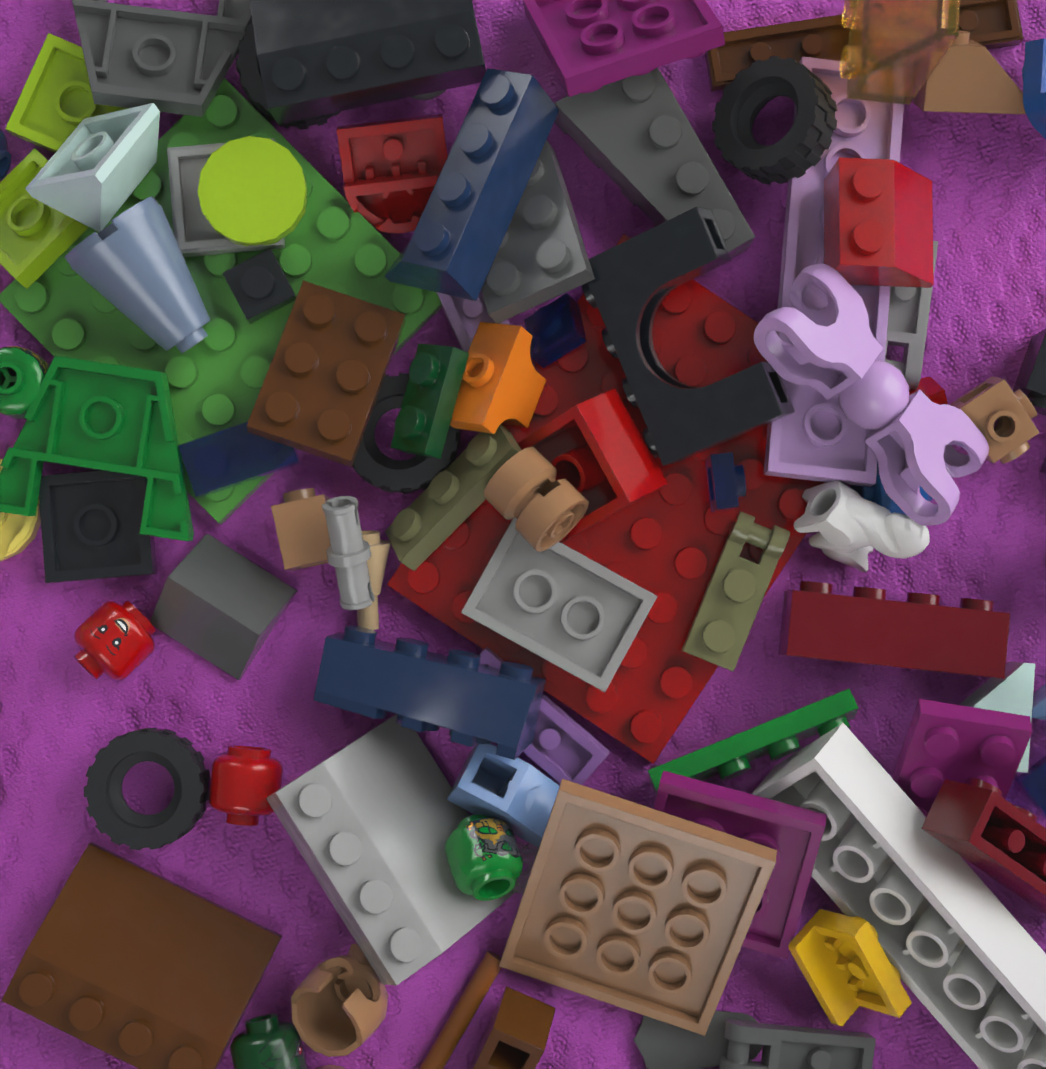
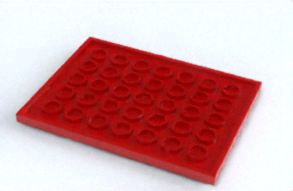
[387,234,827,764]

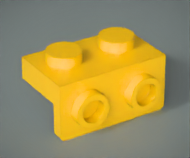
[788,909,912,1026]

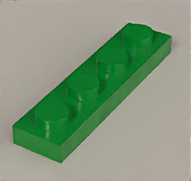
[648,688,858,796]

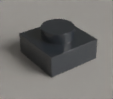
[223,248,297,324]

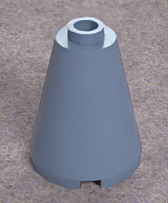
[65,196,211,354]

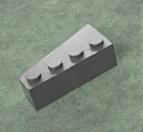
[554,67,755,276]

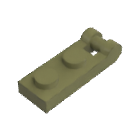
[681,510,790,672]

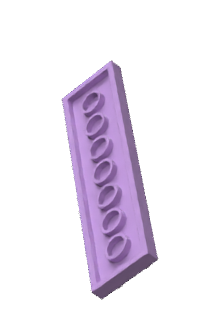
[764,56,907,487]

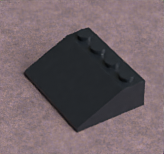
[250,0,486,124]

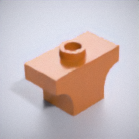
[450,322,546,434]

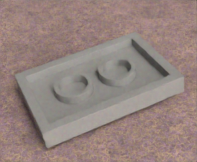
[461,518,658,692]

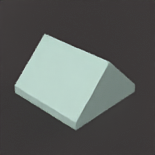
[25,103,160,232]

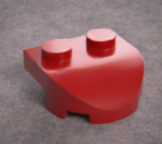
[336,114,448,234]

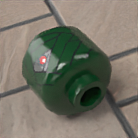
[230,1014,307,1069]

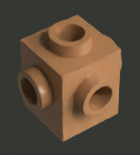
[949,376,1040,464]

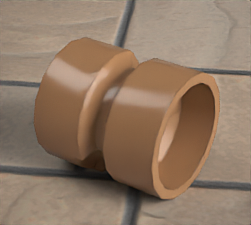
[484,447,589,552]

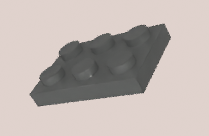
[481,140,595,323]

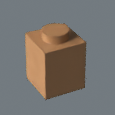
[271,488,331,571]

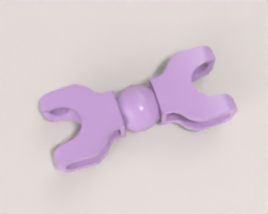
[753,264,989,526]

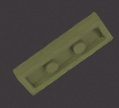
[385,424,521,571]

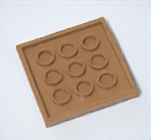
[499,779,777,1036]

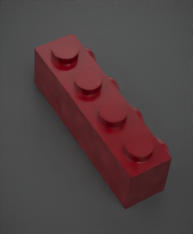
[778,581,1010,679]
[921,778,1046,914]

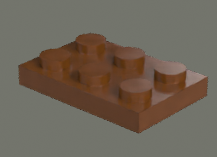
[247,280,406,467]

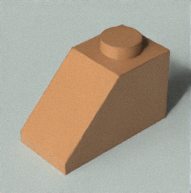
[913,30,1026,114]

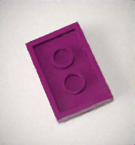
[892,699,1033,817]

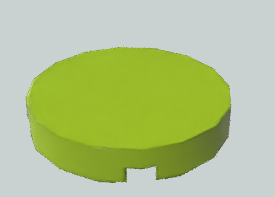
[197,136,307,246]

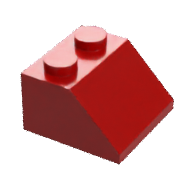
[824,157,934,288]
[518,388,668,543]

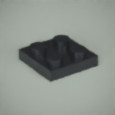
[39,470,157,583]

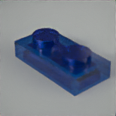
[178,422,301,498]

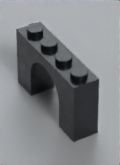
[582,206,795,466]

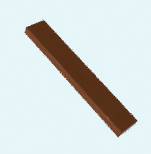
[705,0,1023,92]

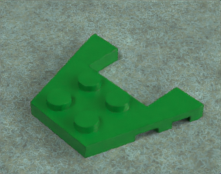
[0,355,194,541]

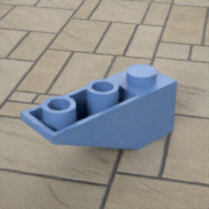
[446,743,560,848]

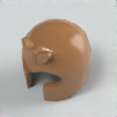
[291,944,388,1057]

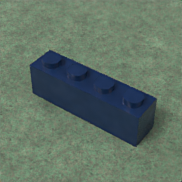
[384,68,559,301]
[313,626,546,760]

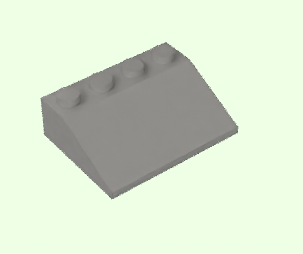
[266,714,517,986]

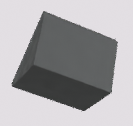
[150,534,298,680]

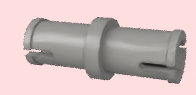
[322,496,375,610]

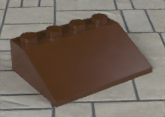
[1,842,282,1069]

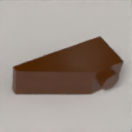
[468,986,556,1069]

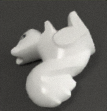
[793,480,930,573]

